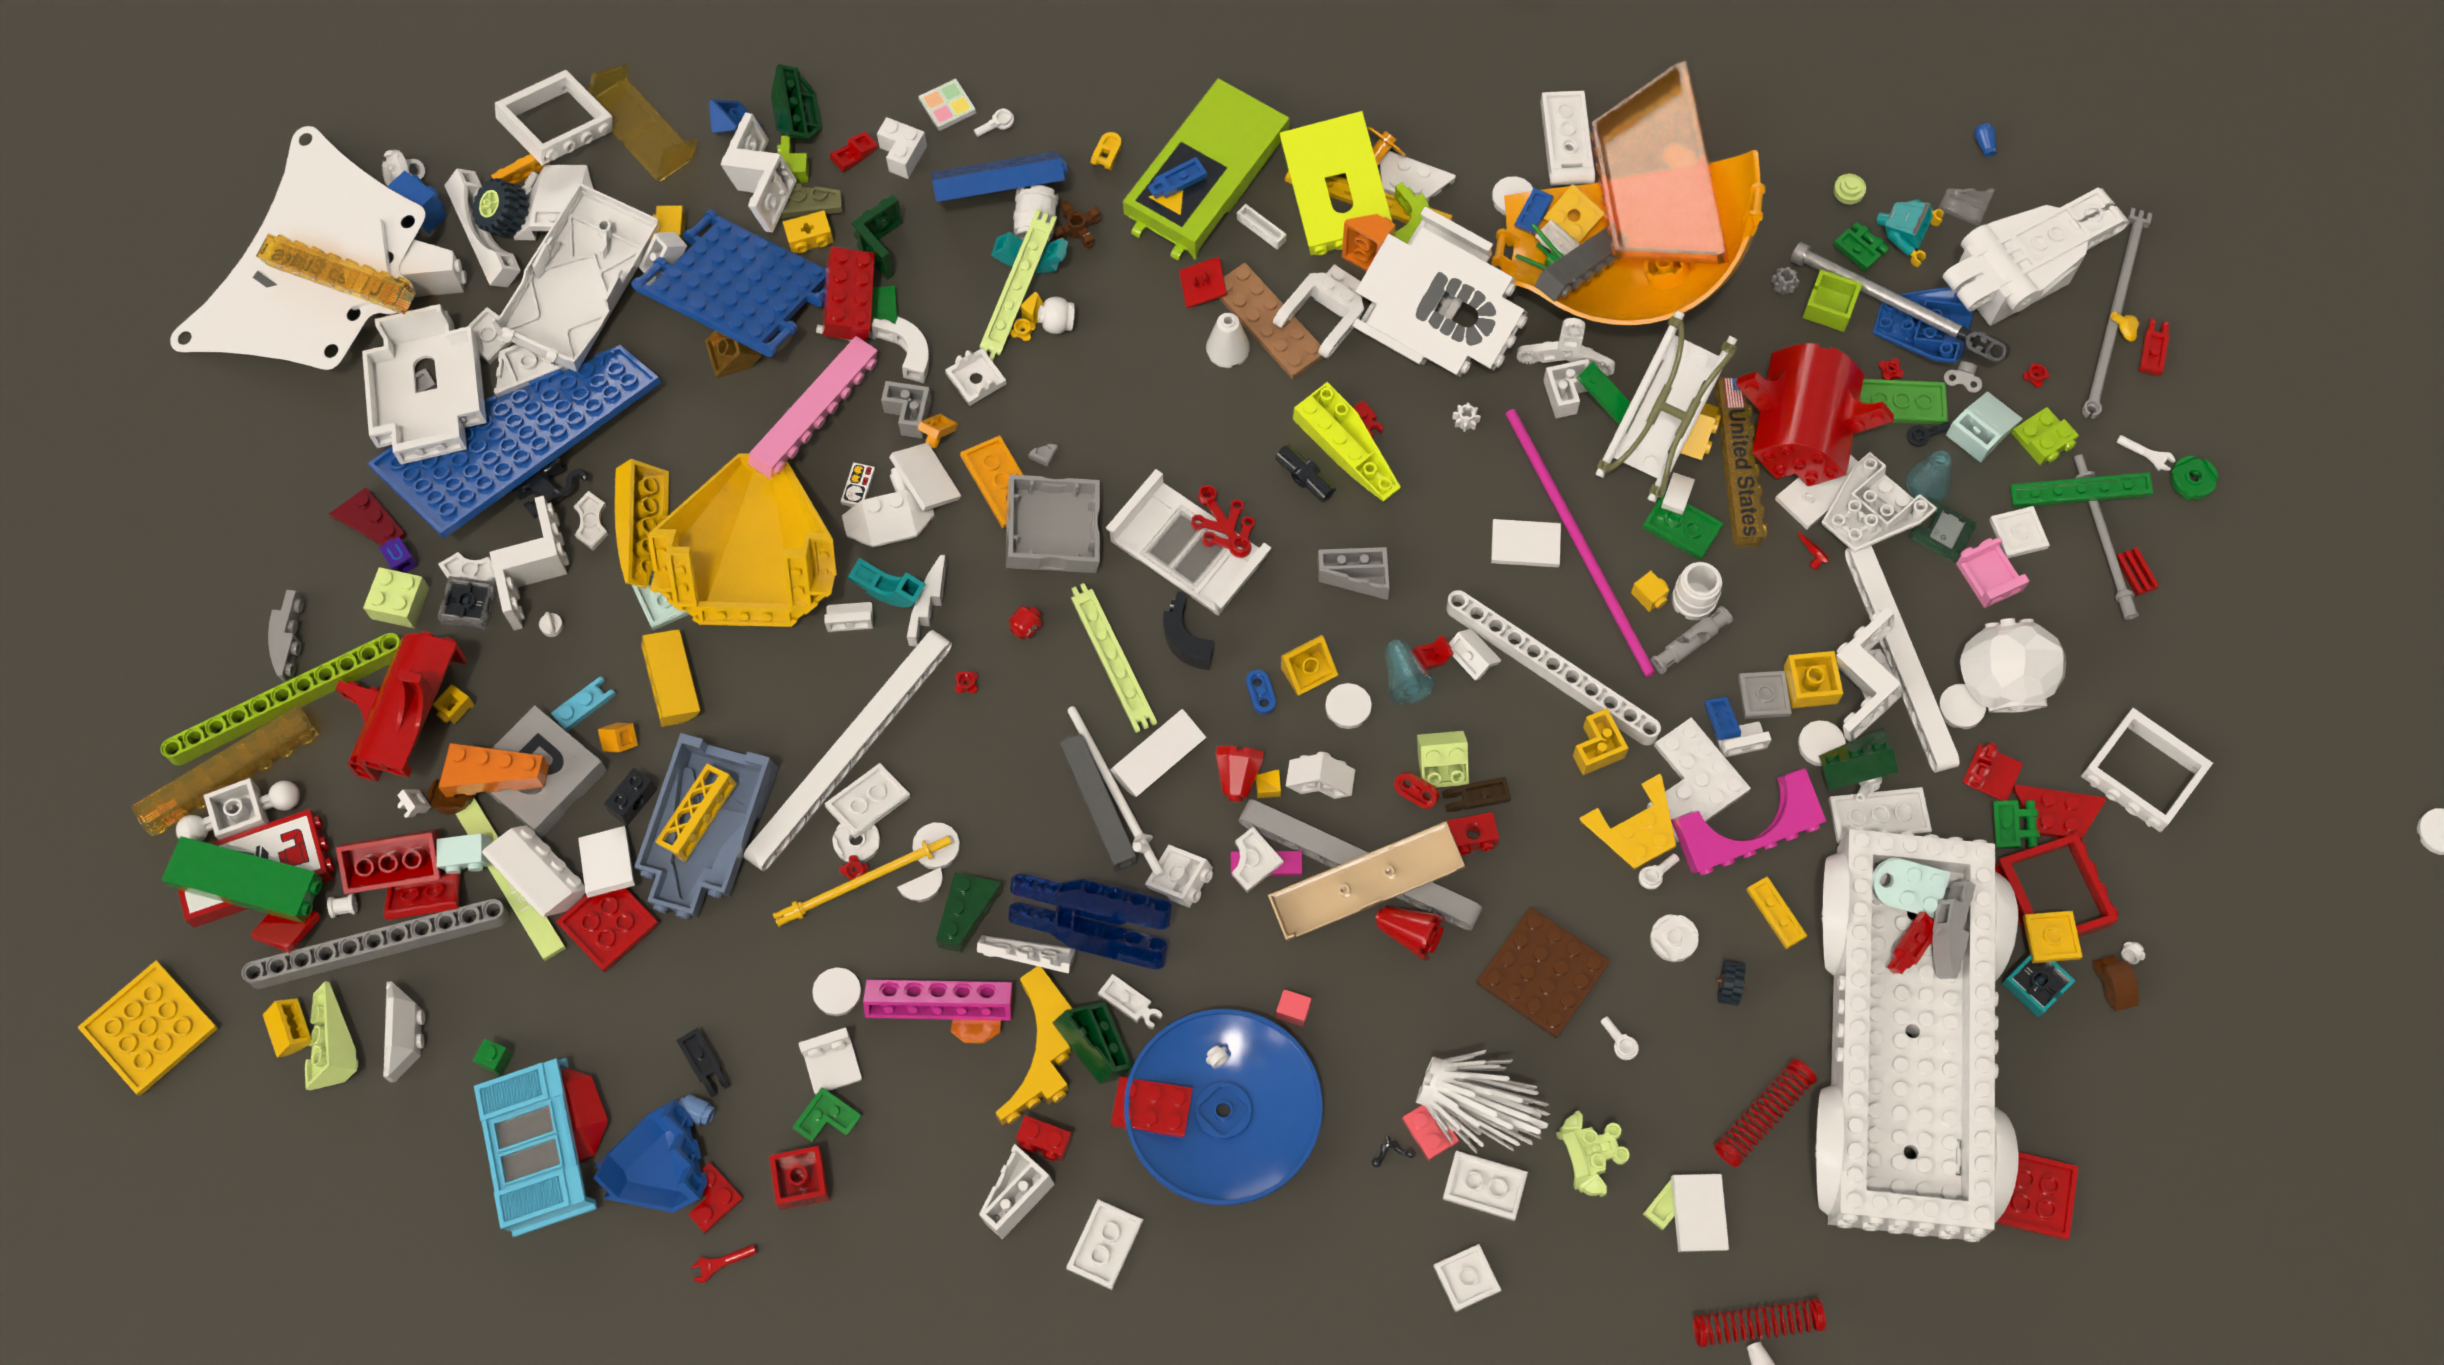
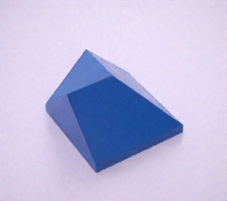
[709,99,765,134]

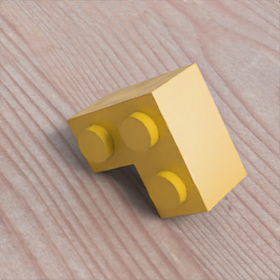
[1680,403,1721,460]
[1572,708,1628,775]

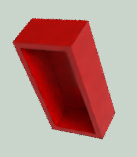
[822,247,874,342]

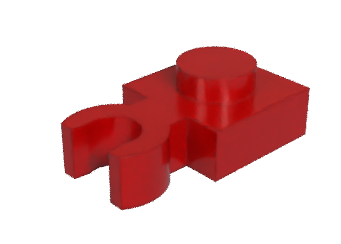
[1353,400,1383,439]

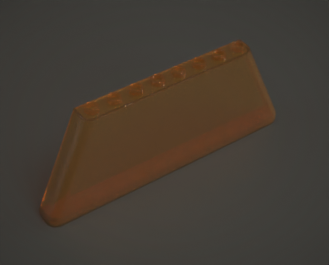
[1590,61,1729,264]

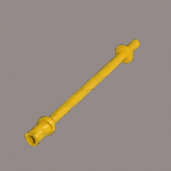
[773,836,952,927]

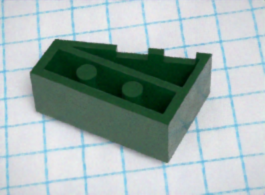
[936,872,1003,953]
[1052,1001,1133,1084]

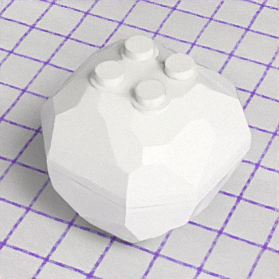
[1960,618,2066,713]

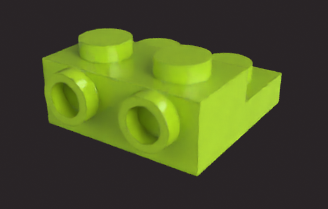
[2011,407,2079,465]

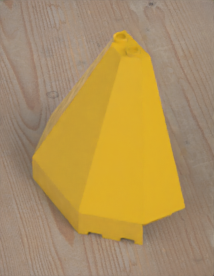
[647,453,837,627]

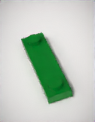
[1575,361,1637,432]

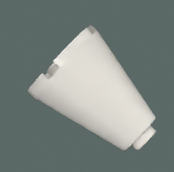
[1206,313,1250,368]

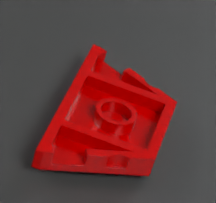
[2012,785,2106,840]

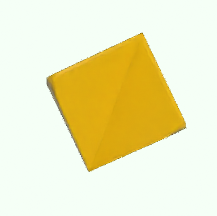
[1021,292,1044,324]
[1256,770,1281,798]

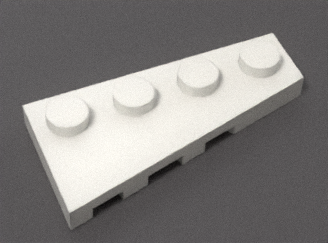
[977,935,1076,973]

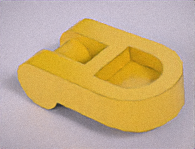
[1091,132,1122,171]

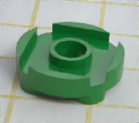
[2169,456,2218,501]

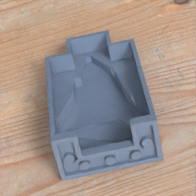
[634,733,779,920]

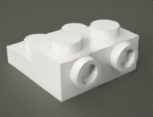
[1145,845,1213,908]

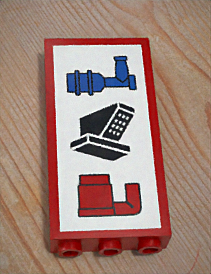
[170,809,335,928]

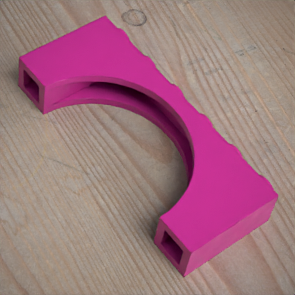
[1671,768,1826,875]

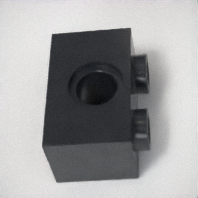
[604,768,657,826]

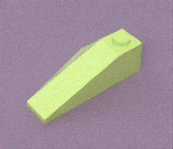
[305,981,358,1090]

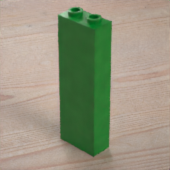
[161,836,322,923]

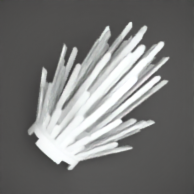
[1416,1050,1550,1154]

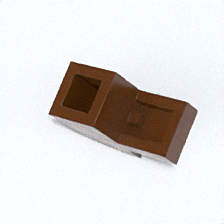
[2093,955,2139,1011]

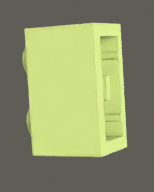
[1417,731,1469,788]

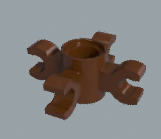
[1053,201,1102,249]

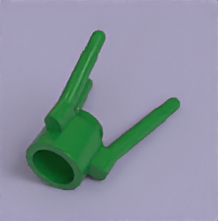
[1516,223,1564,270]

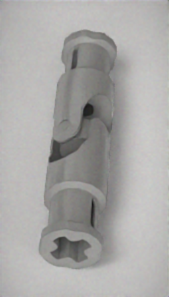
[1650,606,1733,674]

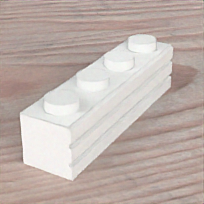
[1237,204,1286,250]

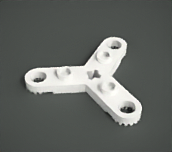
[1517,318,1615,376]

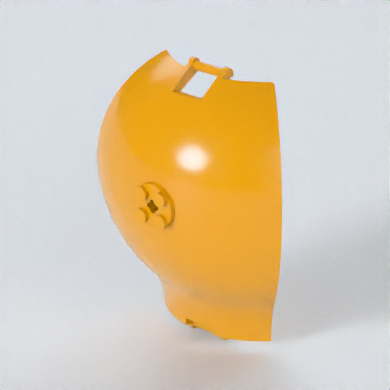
[1491,150,1765,325]

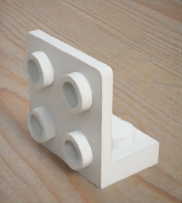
[798,1028,862,1094]

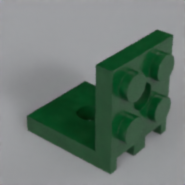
[851,195,903,280]

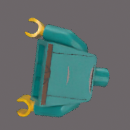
[1877,199,1944,267]

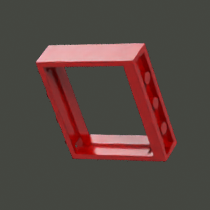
[1995,833,2119,941]

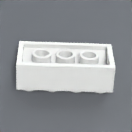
[482,825,585,917]

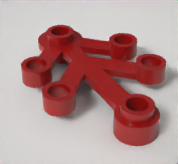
[1191,485,1255,558]

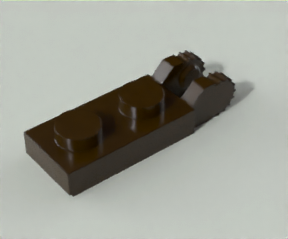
[1442,777,1511,812]

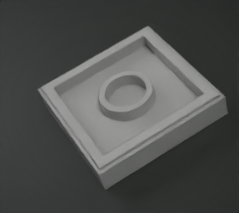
[1738,671,1792,719]

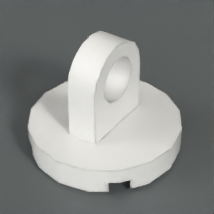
[382,150,425,186]

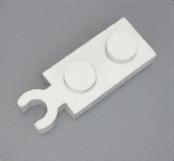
[1098,974,1162,1029]

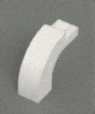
[872,317,929,383]

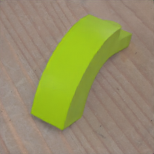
[1394,182,1430,244]

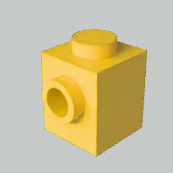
[1631,571,1669,612]

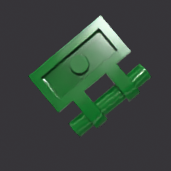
[1833,222,1890,272]
[1994,800,2040,849]

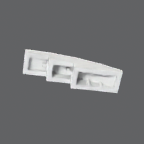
[907,555,947,646]

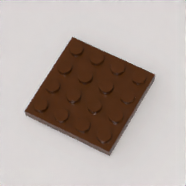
[1476,907,1610,1039]

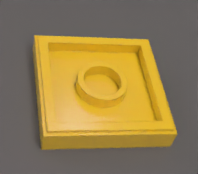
[2023,911,2083,963]

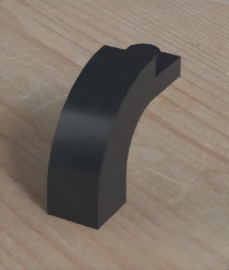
[1163,592,1214,670]

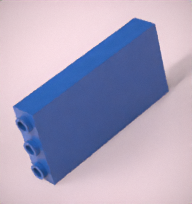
[931,151,1068,202]

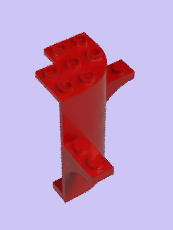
[1736,343,1895,486]
[335,631,468,782]

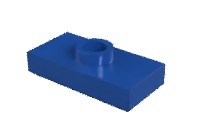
[1514,188,1554,235]
[1704,697,1741,741]

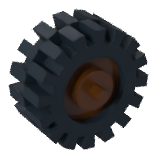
[1716,960,1746,1006]

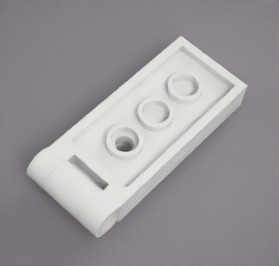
[1540,91,1595,186]

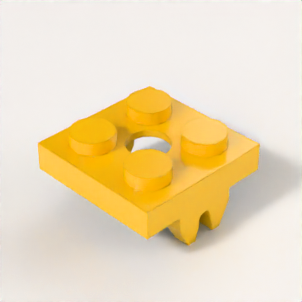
[1544,184,1605,243]

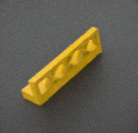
[655,764,737,862]

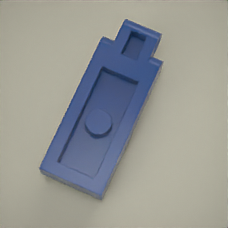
[1148,157,1207,199]

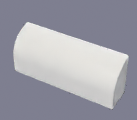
[1109,709,1206,797]

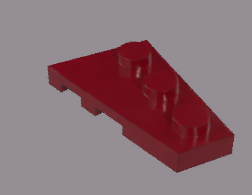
[329,487,407,546]

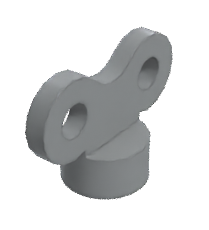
[1943,361,1982,393]

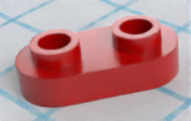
[1394,771,1439,809]

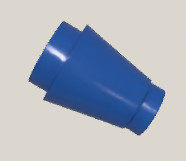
[1974,123,1997,157]

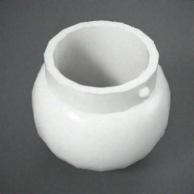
[1038,297,1074,334]

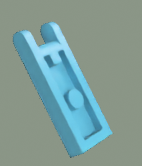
[551,676,616,732]

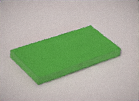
[1861,379,1948,425]

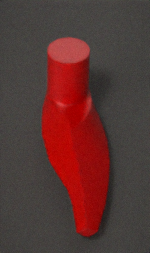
[1797,532,1829,571]

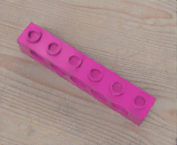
[863,980,1013,1020]

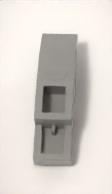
[268,590,304,683]
[1933,881,1976,979]

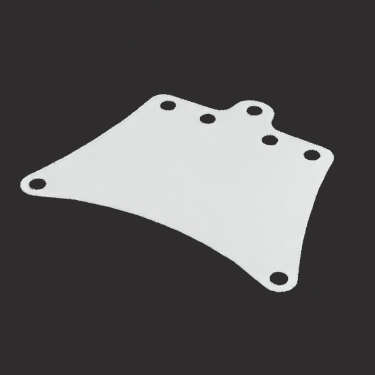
[170,126,425,370]

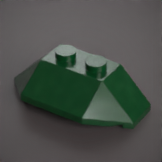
[771,64,822,140]

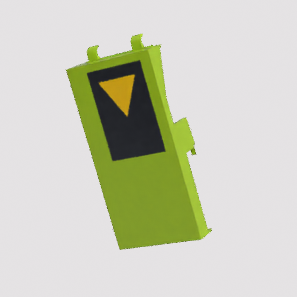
[1123,78,1289,261]

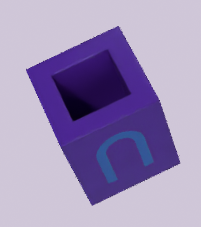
[379,536,418,573]

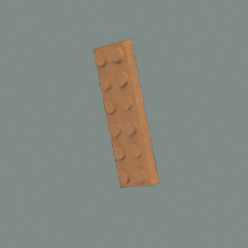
[1219,263,1324,380]

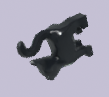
[512,457,588,519]

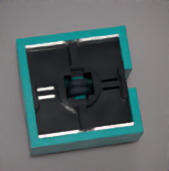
[2002,954,2076,1018]

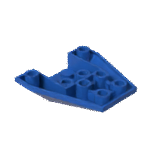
[1873,287,1974,364]

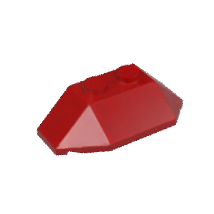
[547,1068,609,1163]

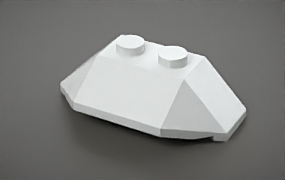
[842,490,935,548]
[383,981,425,1082]

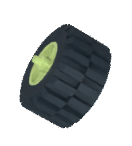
[472,178,529,238]

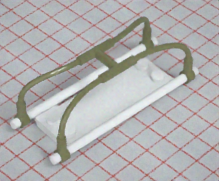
[1595,311,1737,502]

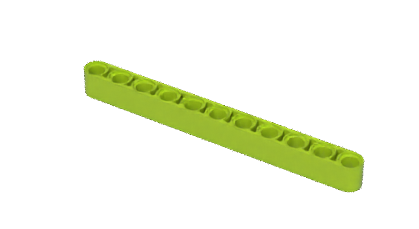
[161,633,401,765]

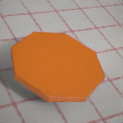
[951,1019,1002,1043]

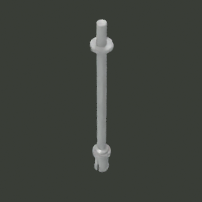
[2074,454,2139,620]

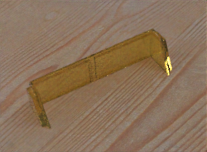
[588,64,698,181]

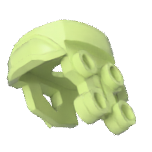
[1556,1111,1629,1197]

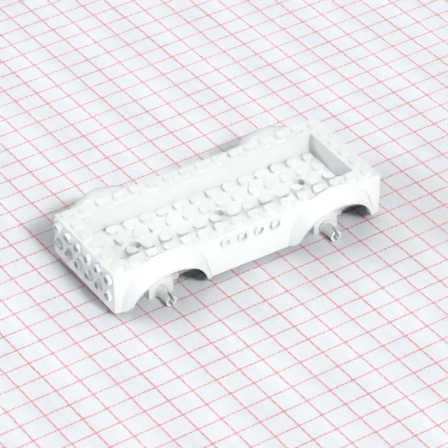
[1815,827,2019,1242]

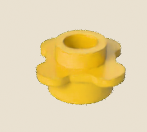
[1010,319,1035,342]

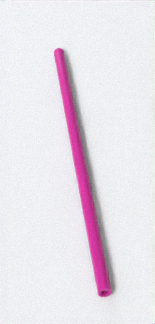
[1506,409,1656,677]

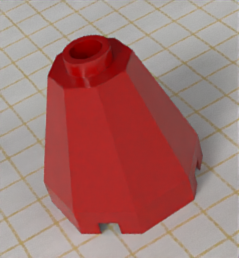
[1216,746,1264,802]

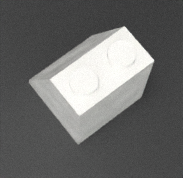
[400,239,467,297]

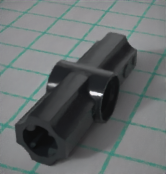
[1275,444,1336,503]

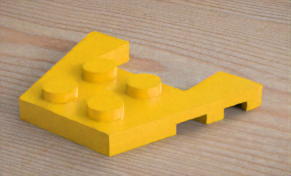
[1579,774,1676,870]

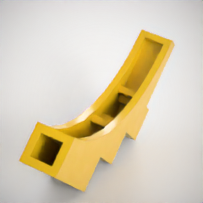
[995,966,1072,1125]

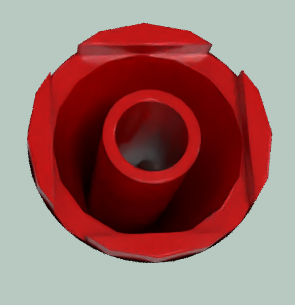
[1375,906,1445,961]

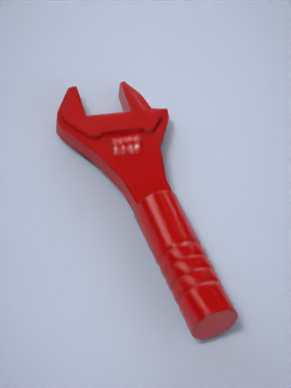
[691,1244,757,1283]

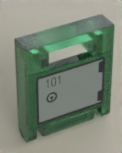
[1909,497,1977,563]

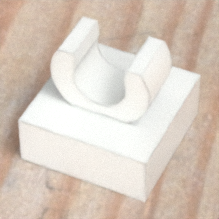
[398,789,431,818]

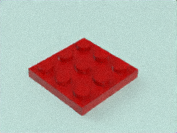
[556,888,659,973]
[1995,1152,2079,1241]

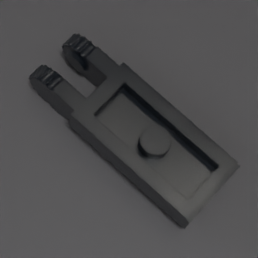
[676,1028,730,1097]

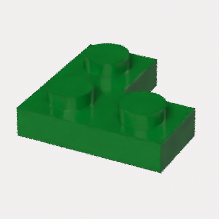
[792,1087,862,1142]

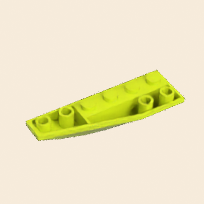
[1293,382,1401,502]

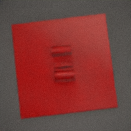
[1179,256,1227,309]

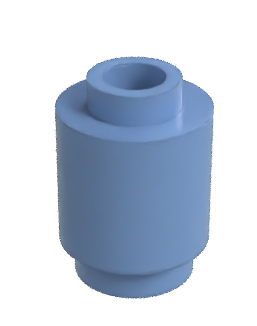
[678,1094,715,1126]

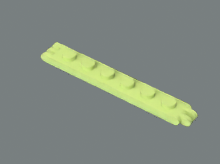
[979,209,1057,362]
[1071,583,1157,733]

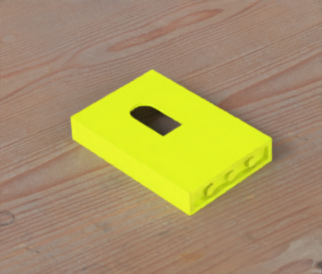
[1279,111,1392,256]

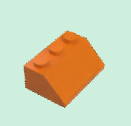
[1342,214,1395,271]

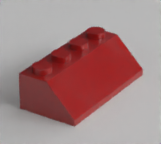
[336,829,441,894]

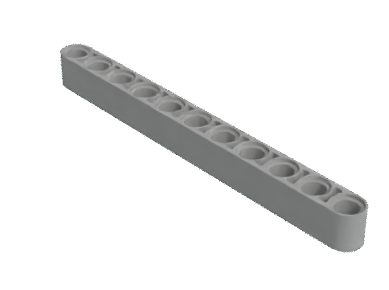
[1238,799,1482,930]
[241,899,509,989]

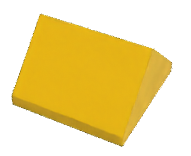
[1281,635,1338,696]

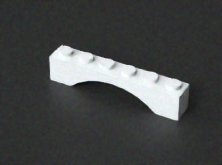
[444,169,521,287]

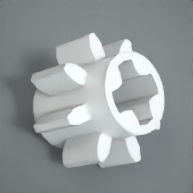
[1452,403,1481,432]

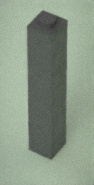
[1060,734,1137,872]

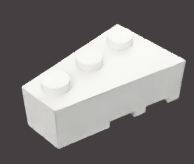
[979,1144,1055,1239]

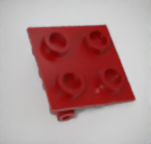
[1962,742,2023,801]

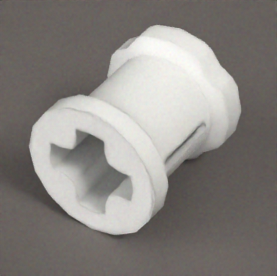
[327,893,358,918]

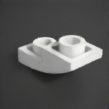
[1661,473,1695,515]

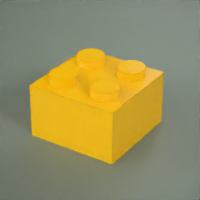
[1784,651,1843,708]

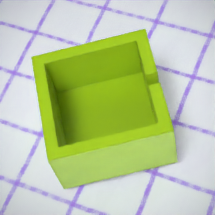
[1802,269,1862,332]

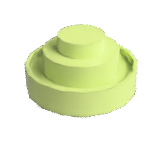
[1833,174,1866,205]

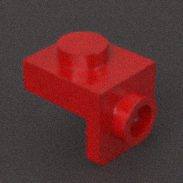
[1412,635,1454,671]

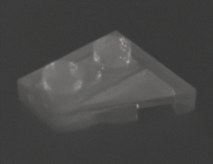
[1939,188,1994,226]

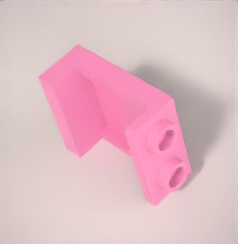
[1956,537,2030,608]

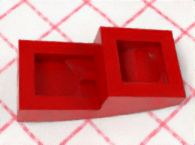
[830,132,878,172]

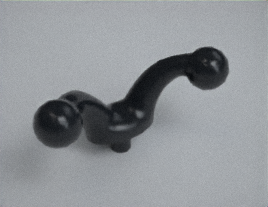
[1372,1136,1416,1168]

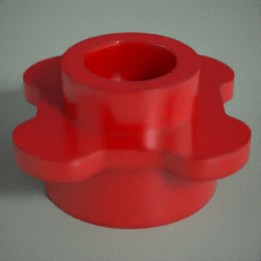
[1878,358,1904,380]
[2023,363,2049,388]
[955,671,978,694]
[840,855,868,880]

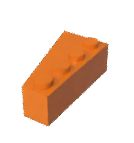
[438,743,549,797]

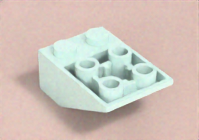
[1946,391,2023,463]

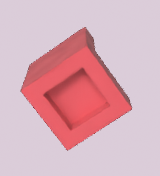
[1276,990,1311,1027]

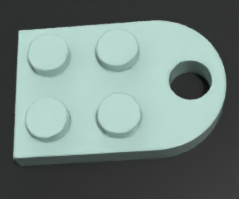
[1872,858,1951,918]

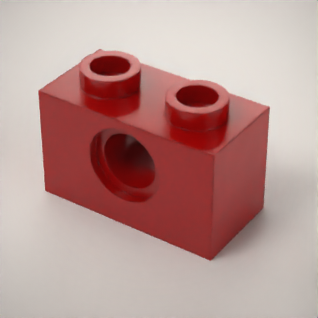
[1447,812,1500,856]

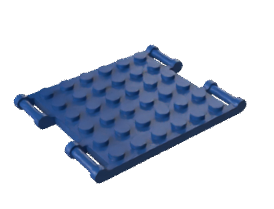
[631,209,826,357]

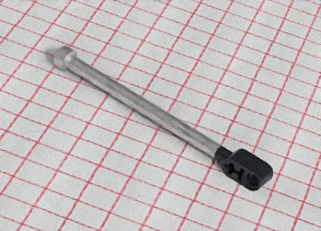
[1791,242,2010,361]

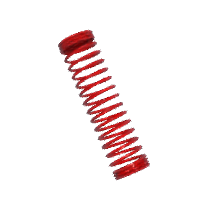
[1714,1059,1817,1167]
[1693,1298,1826,1348]

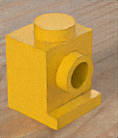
[433,684,475,724]

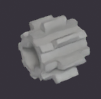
[1771,267,1800,295]

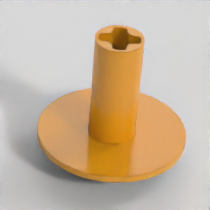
[1367,127,1406,166]

